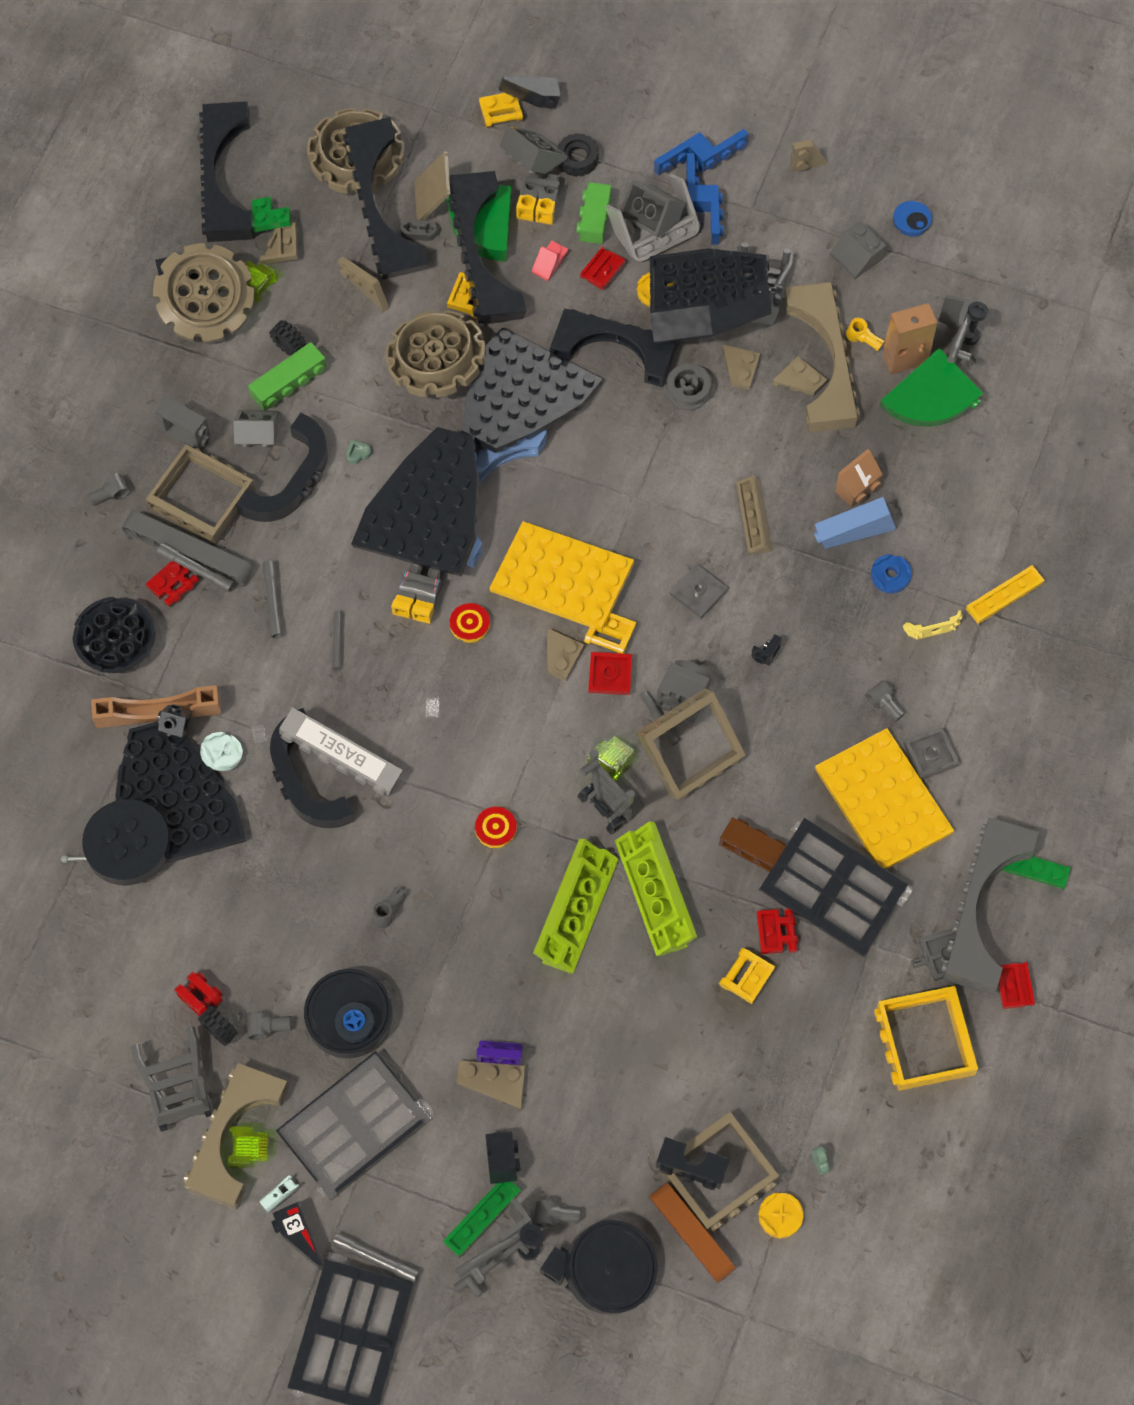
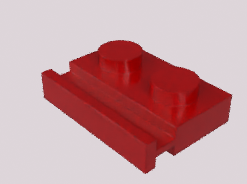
[580,246,625,291]
[998,962,1035,1010]

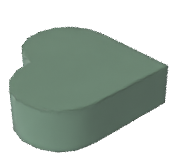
[346,440,371,464]
[811,1147,829,1175]

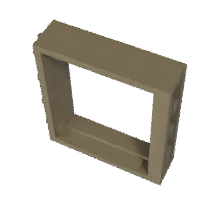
[145,444,255,545]
[636,688,745,800]
[658,1112,779,1232]

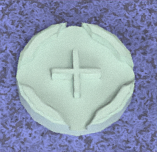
[200,732,243,771]

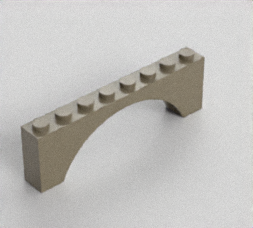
[783,282,860,433]

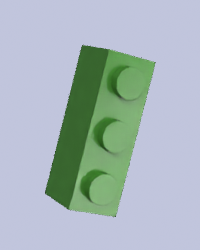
[576,182,611,244]

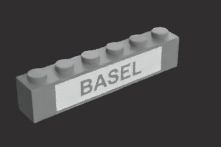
[279,707,402,796]

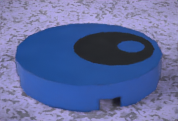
[893,201,932,237]

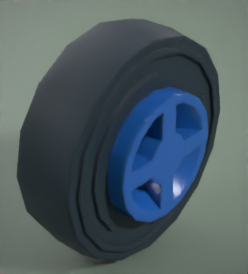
[335,1002,375,1043]

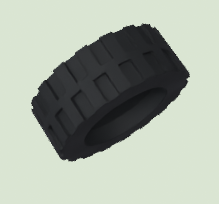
[557,133,598,177]

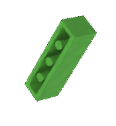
[248,342,327,410]

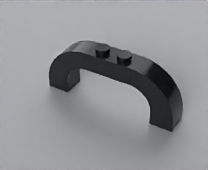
[236,412,328,522]
[270,708,355,828]

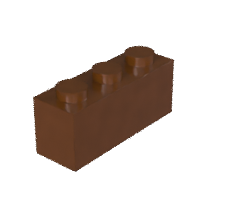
[719,817,786,872]

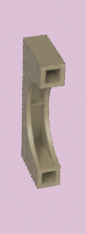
[183,1063,289,1210]

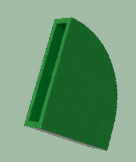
[445,185,511,262]
[879,348,983,427]

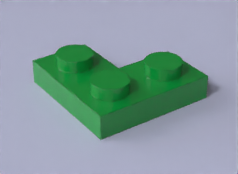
[252,197,291,232]

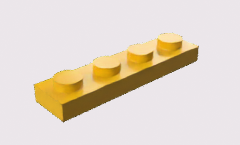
[966,565,1045,624]

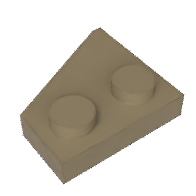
[790,140,827,172]
[260,222,298,265]
[723,345,760,390]
[772,356,827,396]
[547,629,584,681]

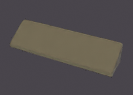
[736,475,772,554]

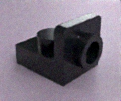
[751,634,782,666]

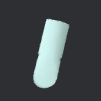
[259,1175,300,1213]

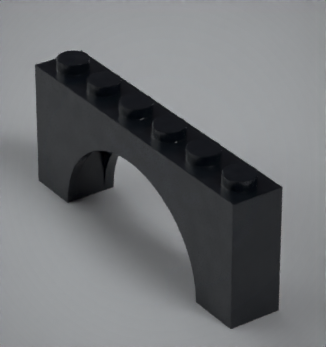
[550,308,677,387]

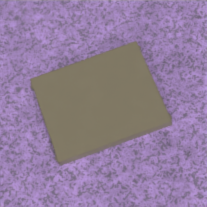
[414,151,450,220]

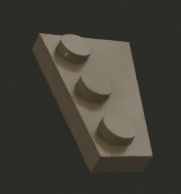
[337,257,389,312]
[457,1060,525,1111]

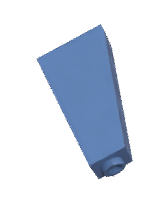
[814,497,896,549]

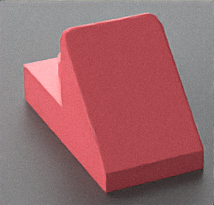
[532,241,568,281]

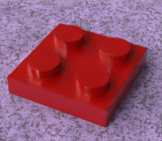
[588,652,632,695]

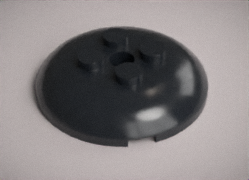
[72,597,156,673]

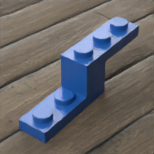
[654,129,749,176]
[686,153,723,244]

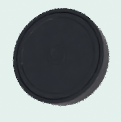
[82,799,171,886]
[304,969,393,1058]
[565,1220,658,1315]

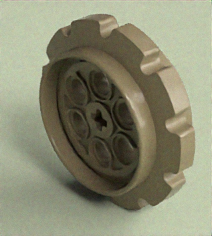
[307,108,405,194]
[153,243,254,343]
[385,310,486,397]

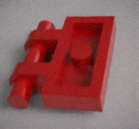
[145,561,199,607]
[756,909,799,954]

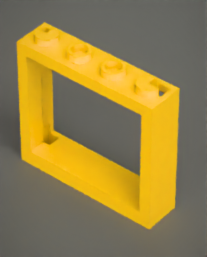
[874,986,978,1091]

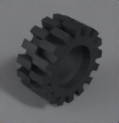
[269,320,306,356]
[197,1006,238,1046]

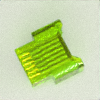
[245,260,278,303]
[587,736,635,782]
[228,1126,269,1168]

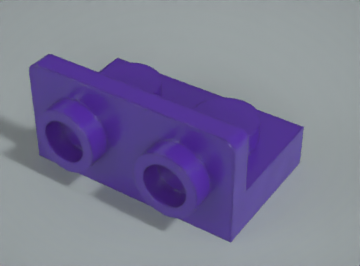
[476,1041,523,1066]

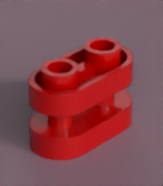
[173,972,223,1016]

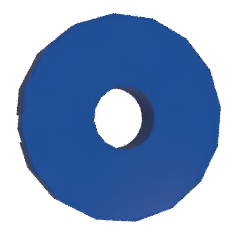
[871,554,912,593]

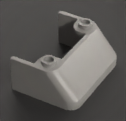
[605,174,699,262]

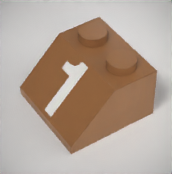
[835,449,883,507]

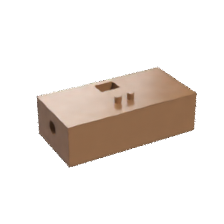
[883,303,937,374]

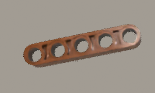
[649,1182,736,1283]

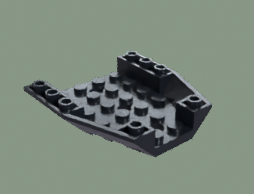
[650,248,771,344]

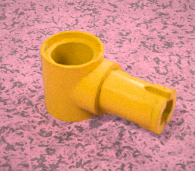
[846,318,884,351]

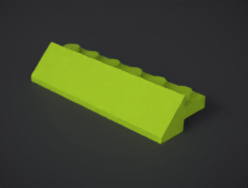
[615,821,698,956]
[533,839,618,974]

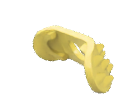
[903,610,962,640]

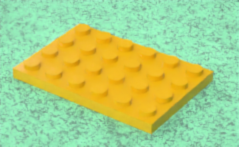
[489,521,634,631]
[815,728,954,870]

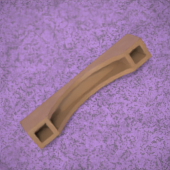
[91,685,221,728]

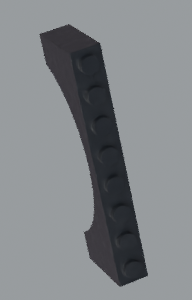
[199,101,253,242]
[342,117,428,279]
[449,171,527,324]

